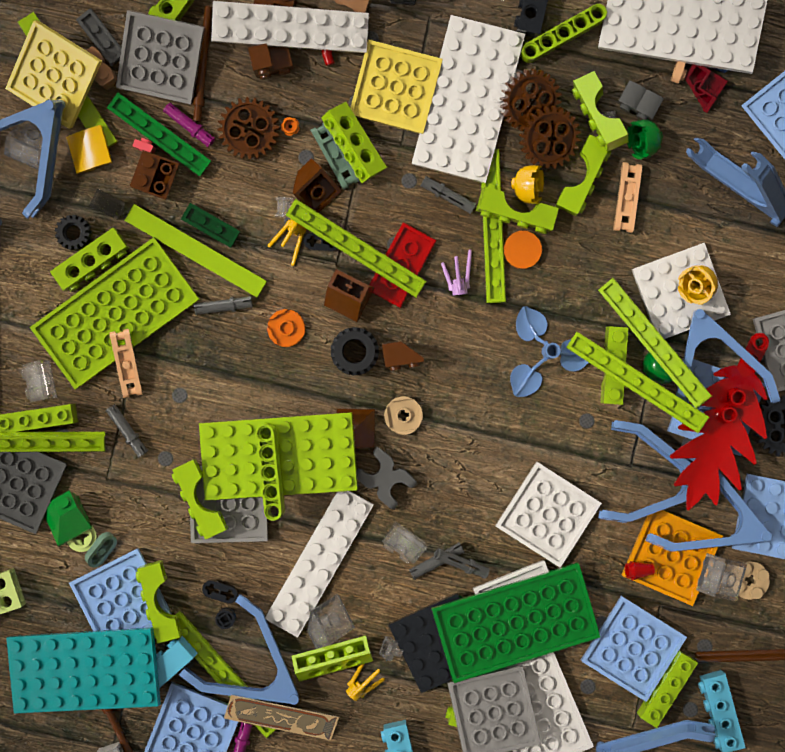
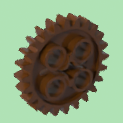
[500,68,562,131]
[217,97,280,161]
[519,105,581,169]

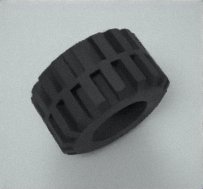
[331,327,379,375]

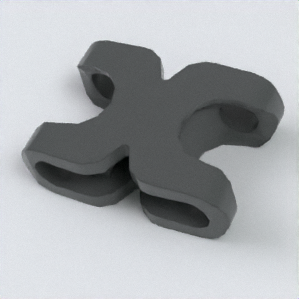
[357,447,418,510]

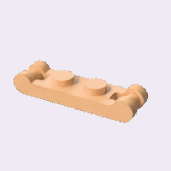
[613,162,642,233]
[109,329,143,398]

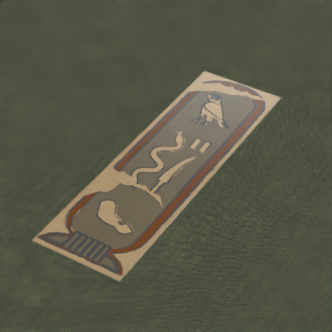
[224,695,339,740]

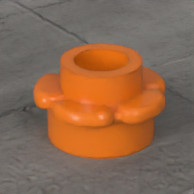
[281,117,300,136]

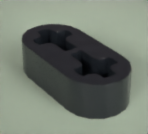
[304,233,338,252]
[202,579,238,604]

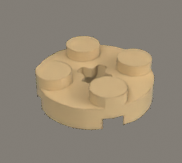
[384,396,423,435]
[730,561,770,600]

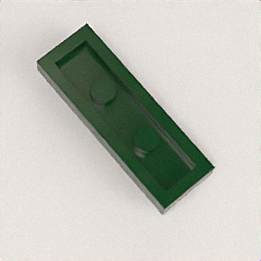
[181,203,241,248]

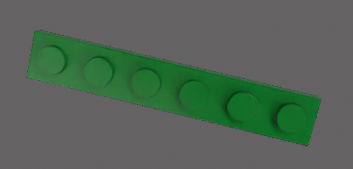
[107,93,212,177]

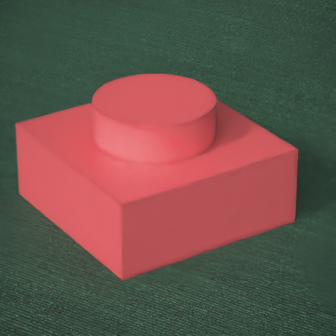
[133,138,156,154]

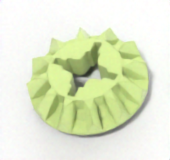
[67,525,97,552]

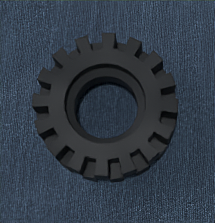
[55,215,92,251]

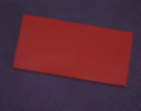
[369,223,437,308]

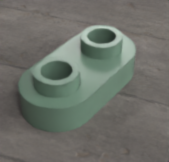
[85,532,117,568]

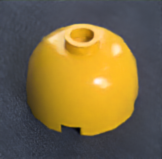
[511,165,544,204]
[678,265,718,305]

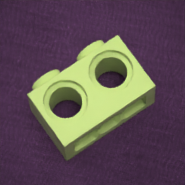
[0,568,26,614]

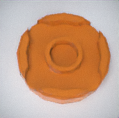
[504,231,542,269]
[267,309,305,347]

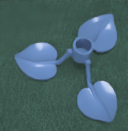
[510,306,589,397]

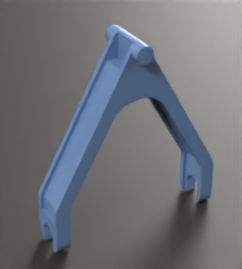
[0,100,65,219]
[686,138,785,227]
[676,309,780,431]
[598,420,706,523]
[645,458,772,552]
[179,594,299,705]
[596,720,716,752]

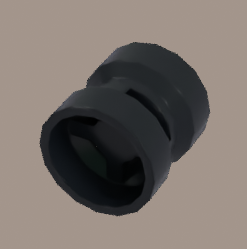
[215,607,236,629]

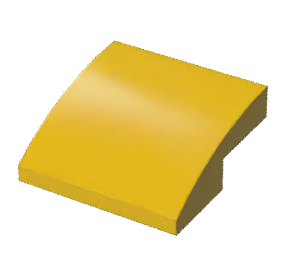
[66,125,112,174]

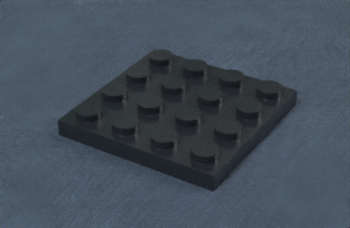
[388,592,461,693]

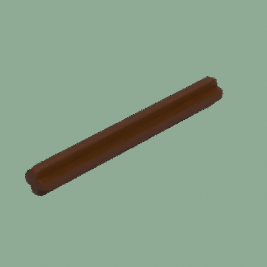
[695,649,785,663]

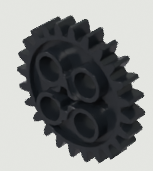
[753,395,785,457]

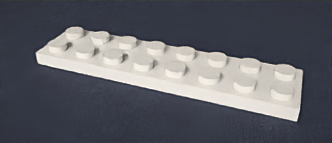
[211,1,369,53]
[265,491,374,638]

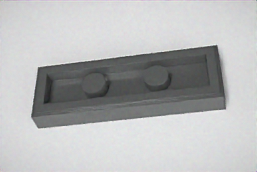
[76,8,122,66]

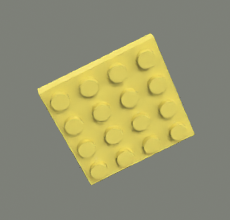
[5,20,102,129]
[351,39,443,134]

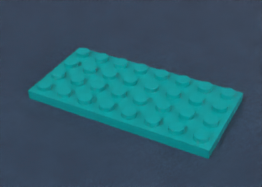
[6,627,161,713]

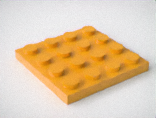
[621,510,723,606]

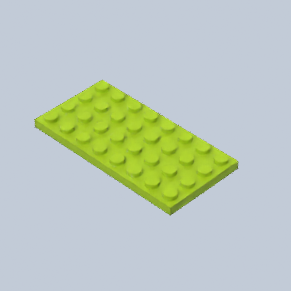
[30,237,200,390]
[199,412,358,500]

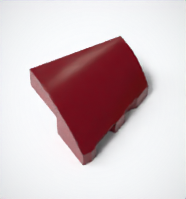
[685,64,728,113]

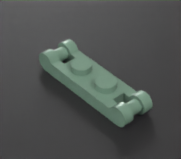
[311,123,360,190]

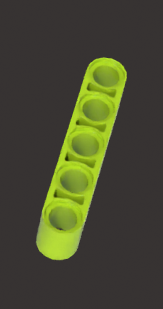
[521,4,607,63]
[256,424,285,521]

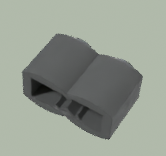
[617,81,664,121]

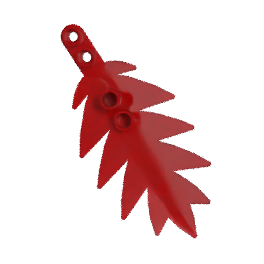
[670,333,769,510]

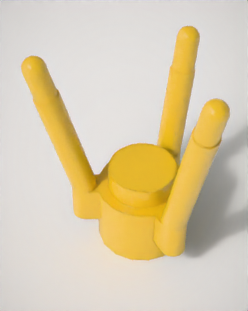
[268,219,306,266]
[346,664,385,701]

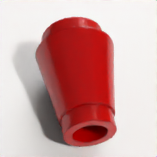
[625,561,655,580]

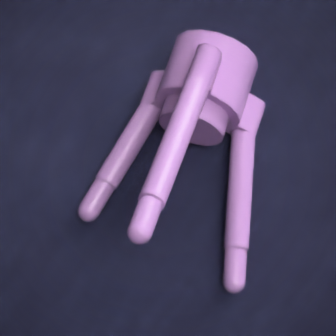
[441,249,472,295]

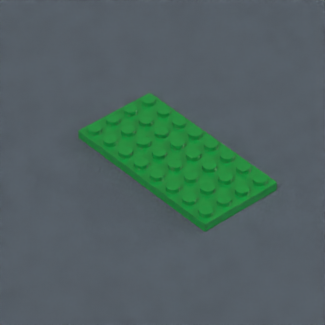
[431,563,600,683]

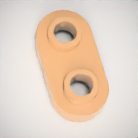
[671,61,687,84]

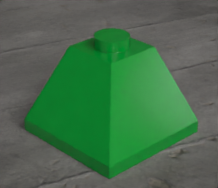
[45,490,92,547]

